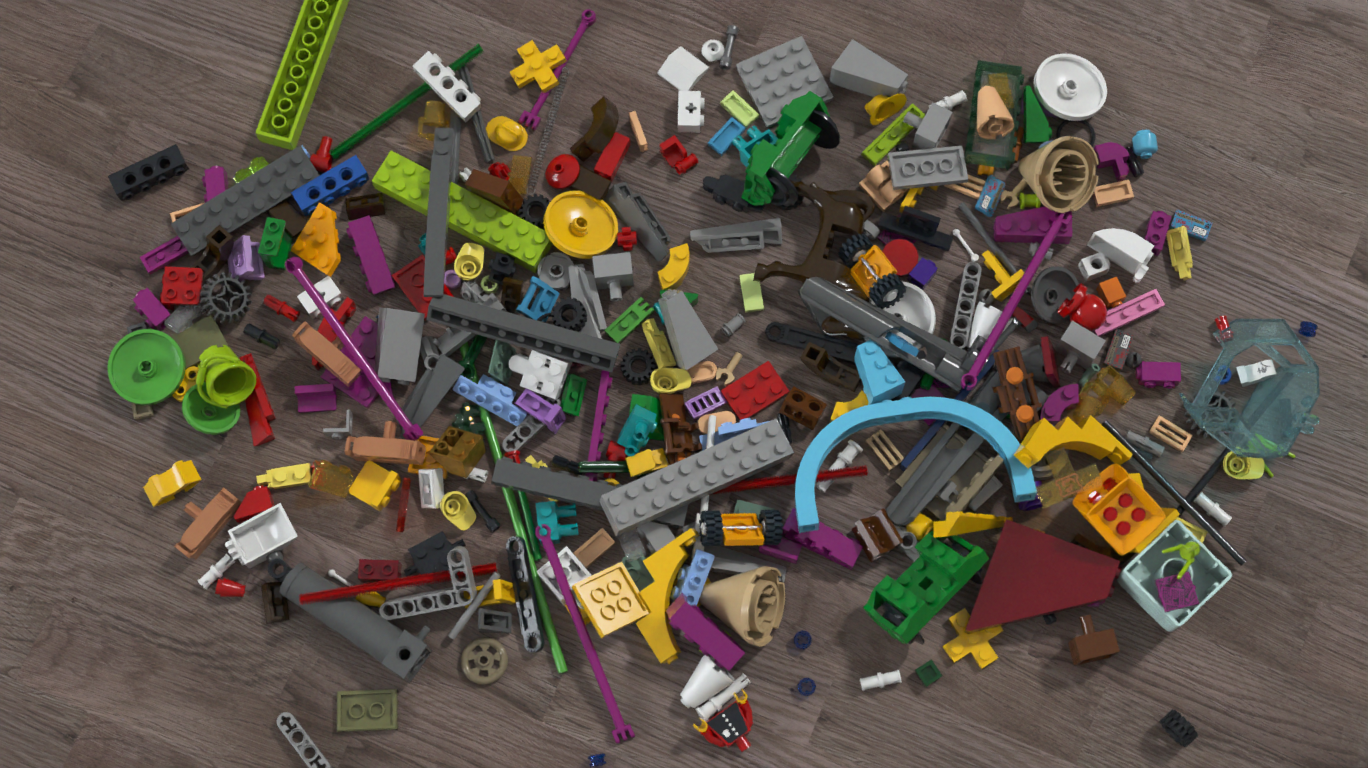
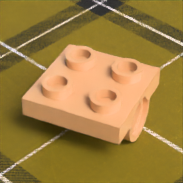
[858,161,910,212]

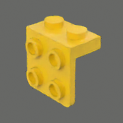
[349,461,401,512]

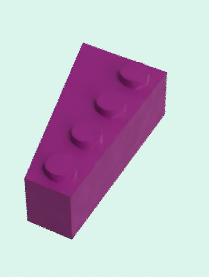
[993,207,1072,244]
[346,216,396,296]
[782,507,863,571]
[666,593,745,670]

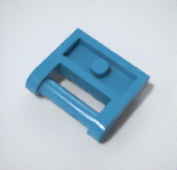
[516,276,560,323]

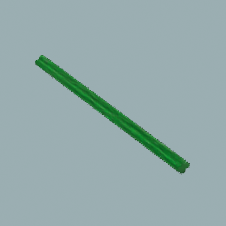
[329,44,484,159]

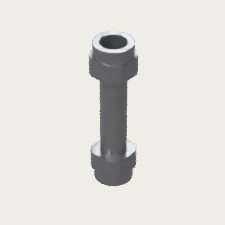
[719,25,739,70]

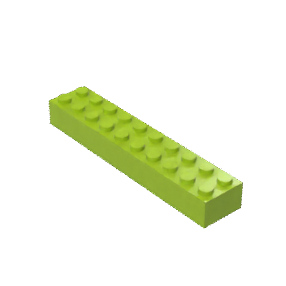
[255,0,349,150]
[372,150,553,273]

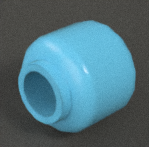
[1132,130,1158,159]

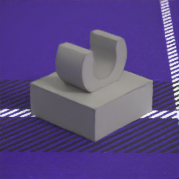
[935,480,958,503]

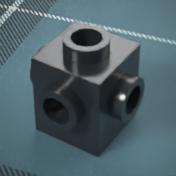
[488,252,516,285]

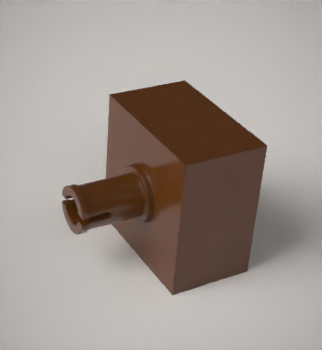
[1068,615,1120,666]

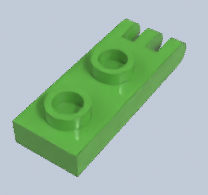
[604,297,655,344]

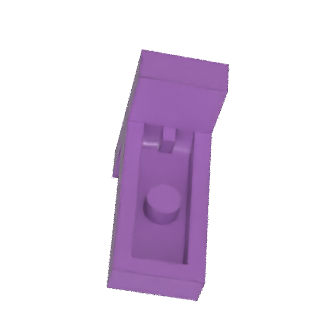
[515,388,566,434]

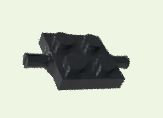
[403,531,466,584]

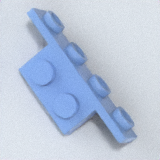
[452,374,527,426]
[699,418,769,451]
[669,549,715,622]

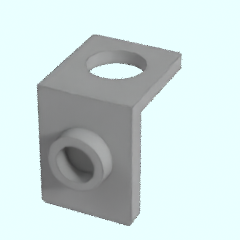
[323,410,353,439]

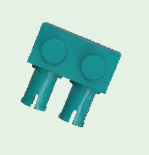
[732,126,778,168]
[617,404,657,457]
[536,501,579,546]

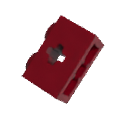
[358,559,402,583]

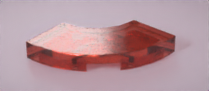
[396,477,411,532]

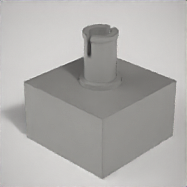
[903,102,952,150]
[592,252,634,302]
[1055,321,1106,374]

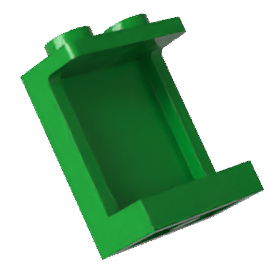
[258,217,294,270]

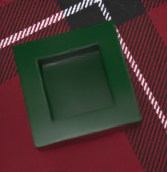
[915,659,943,688]

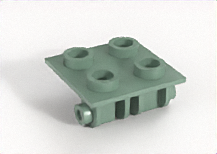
[488,340,516,385]

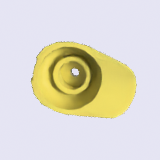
[454,243,484,281]
[650,367,691,394]
[1223,450,1265,479]
[440,491,476,530]

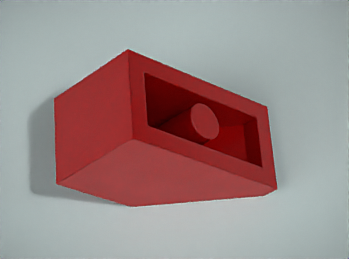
[234,486,275,524]

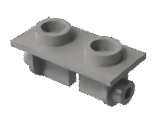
[460,281,490,304]

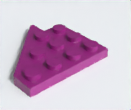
[321,316,394,409]

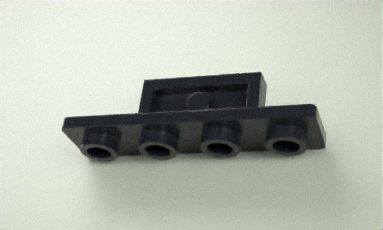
[878,206,953,251]

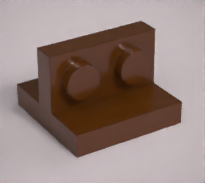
[852,509,904,563]

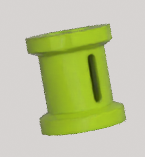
[1019,192,1041,209]

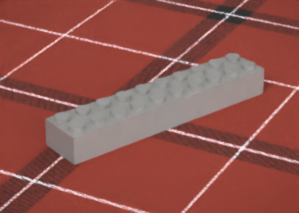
[599,418,794,536]

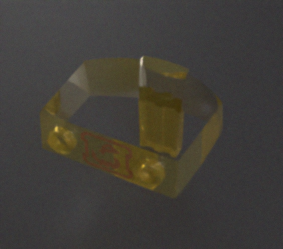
[1035,447,1104,508]

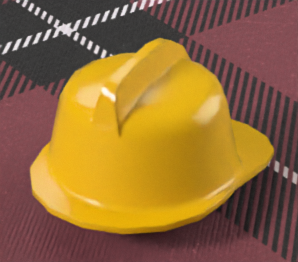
[865,93,907,126]
[486,116,528,151]

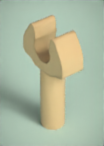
[1000,178,1028,209]
[716,352,742,387]

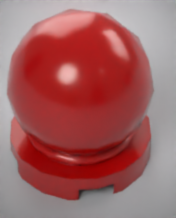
[1058,283,1107,331]

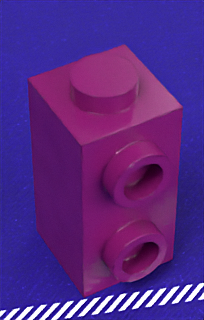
[202,166,229,203]
[1143,211,1172,256]
[132,288,175,331]
[1135,361,1181,389]

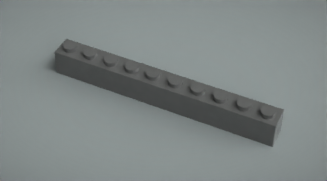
[426,294,620,372]
[491,457,688,529]

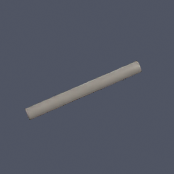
[448,572,501,640]

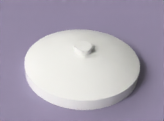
[1034,54,1107,121]
[864,282,936,358]

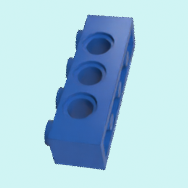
[291,155,370,217]

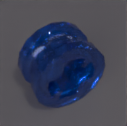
[1298,321,1318,337]
[794,630,812,650]
[797,678,816,696]
[588,754,607,767]

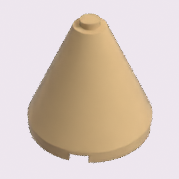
[1018,136,1099,213]
[699,566,785,647]

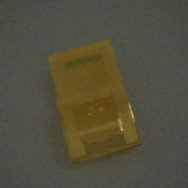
[987,72,1014,109]
[509,155,532,194]

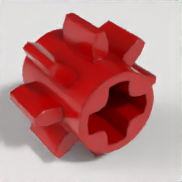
[488,162,511,181]
[617,227,637,251]

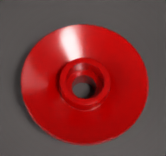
[545,154,580,189]

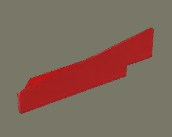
[239,353,276,446]

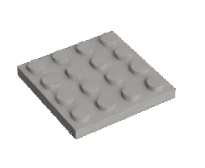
[735,36,834,129]

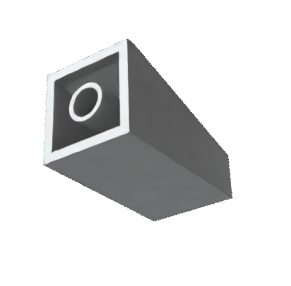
[830,39,908,97]
[658,289,718,370]
[374,307,425,385]

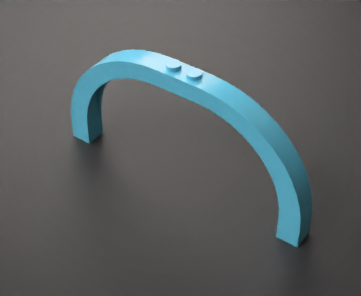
[795,397,1037,533]

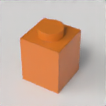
[1096,276,1126,309]

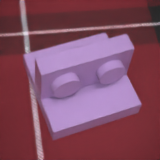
[228,235,264,282]

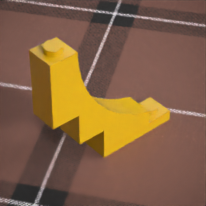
[1014,415,1133,468]
[636,528,700,664]

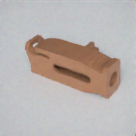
[292,321,362,387]
[345,421,426,465]
[174,487,242,560]

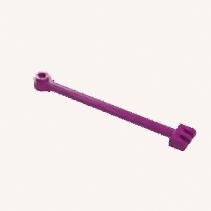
[518,9,596,130]

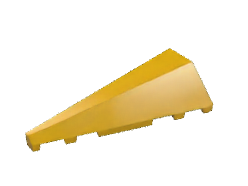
[933,511,1013,538]

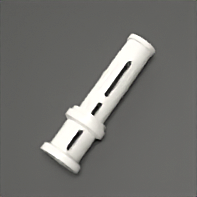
[815,440,863,493]
[695,673,751,722]

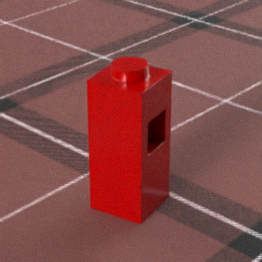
[594,132,631,183]

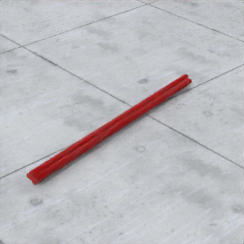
[711,465,868,495]
[299,562,497,605]

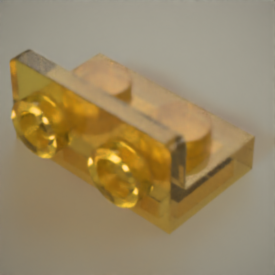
[308,460,354,498]

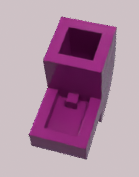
[1094,142,1130,182]

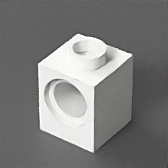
[1078,252,1110,282]

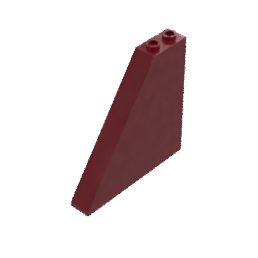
[965,519,1122,634]

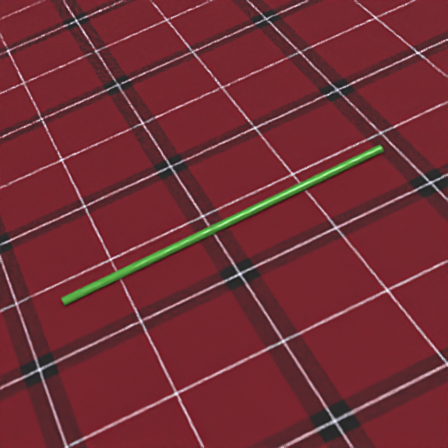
[460,342,568,674]

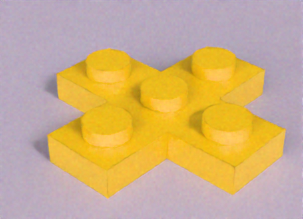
[509,40,566,93]
[943,608,1004,669]

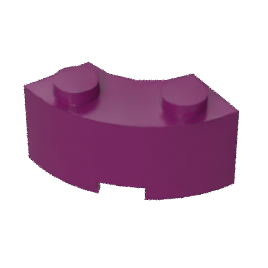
[1038,384,1079,426]

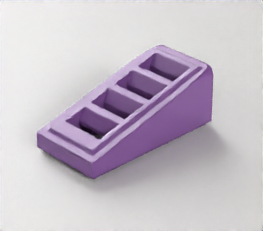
[684,387,727,422]

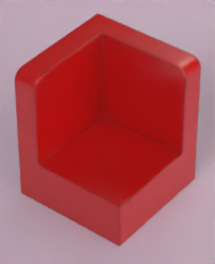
[659,135,687,168]

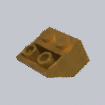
[429,426,486,478]

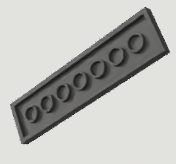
[171,145,320,256]

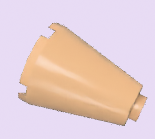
[977,86,1014,140]

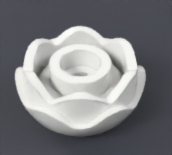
[702,40,725,62]

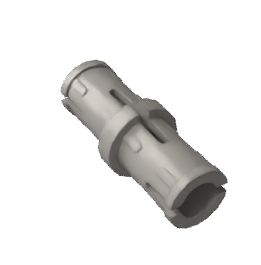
[1125,430,1165,458]

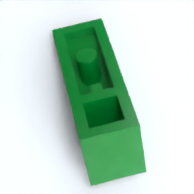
[1023,86,1052,143]

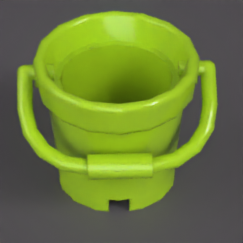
[196,345,256,409]

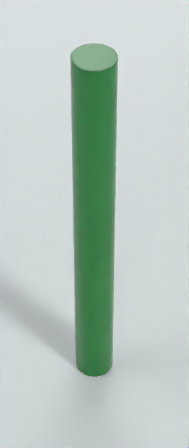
[518,491,542,561]

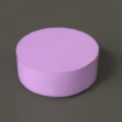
[444,270,462,290]

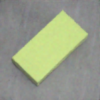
[720,90,759,128]
[739,273,764,313]

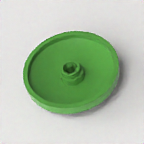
[108,329,186,405]

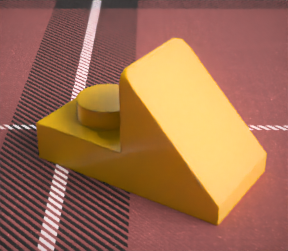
[626,448,668,477]

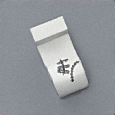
[1236,360,1277,387]

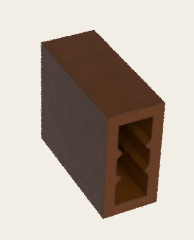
[465,169,524,215]

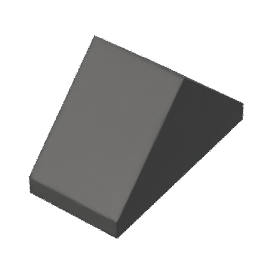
[478,608,512,633]

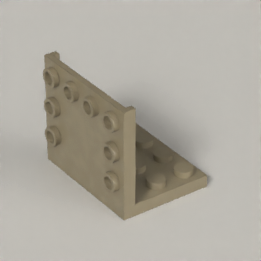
[895,424,1004,521]

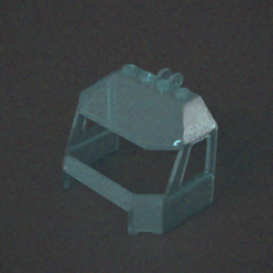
[1179,319,1320,459]

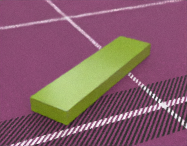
[861,103,925,167]

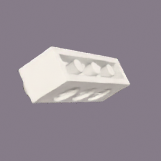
[413,51,482,123]

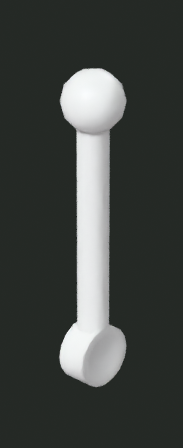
[953,229,979,262]
[328,569,353,587]

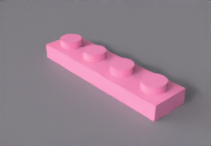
[1093,289,1165,337]

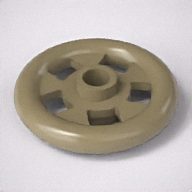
[461,637,508,684]

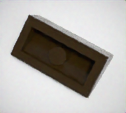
[571,165,612,200]
[345,193,385,220]
[268,200,308,238]
[261,582,290,624]

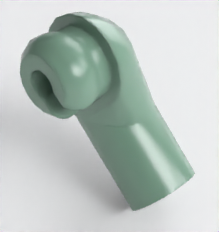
[1078,363,1100,391]

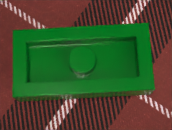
[560,374,587,417]

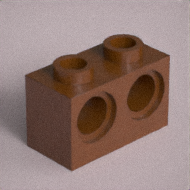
[779,386,827,430]

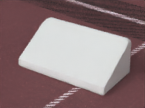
[418,468,444,508]

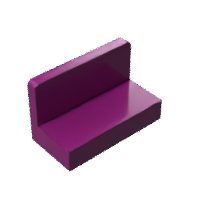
[295,383,337,413]
[759,538,802,564]

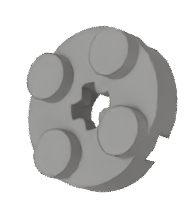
[537,252,574,290]

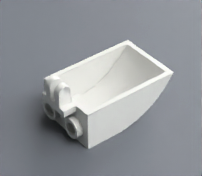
[1087,228,1154,283]
[225,503,298,569]

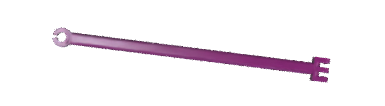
[960,211,1072,390]
[285,257,423,441]
[535,524,635,744]

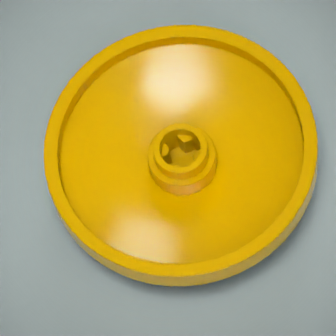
[543,191,618,259]

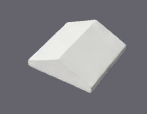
[658,46,709,91]

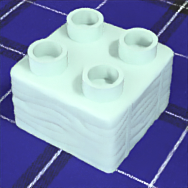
[1117,520,1232,632]

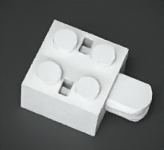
[509,350,572,399]
[536,546,592,609]

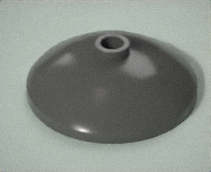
[1031,267,1079,324]

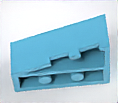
[854,340,905,405]

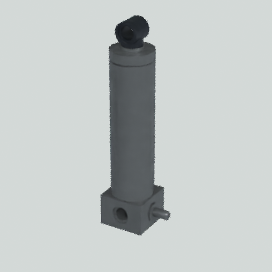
[268,559,432,684]

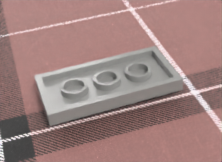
[887,146,968,190]

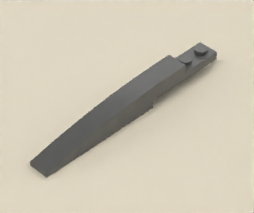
[423,128,455,297]

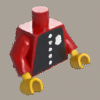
[693,689,753,752]

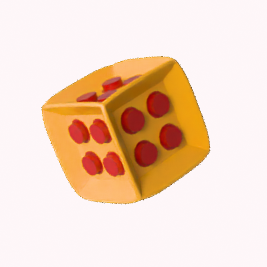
[1072,463,1166,555]

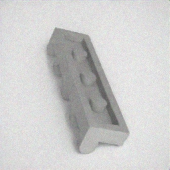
[432,293,507,357]

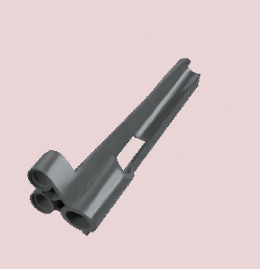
[800,277,995,391]
[886,370,1048,526]

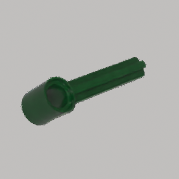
[455,334,487,383]
[578,461,653,478]

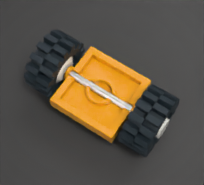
[838,234,906,309]
[699,510,783,546]

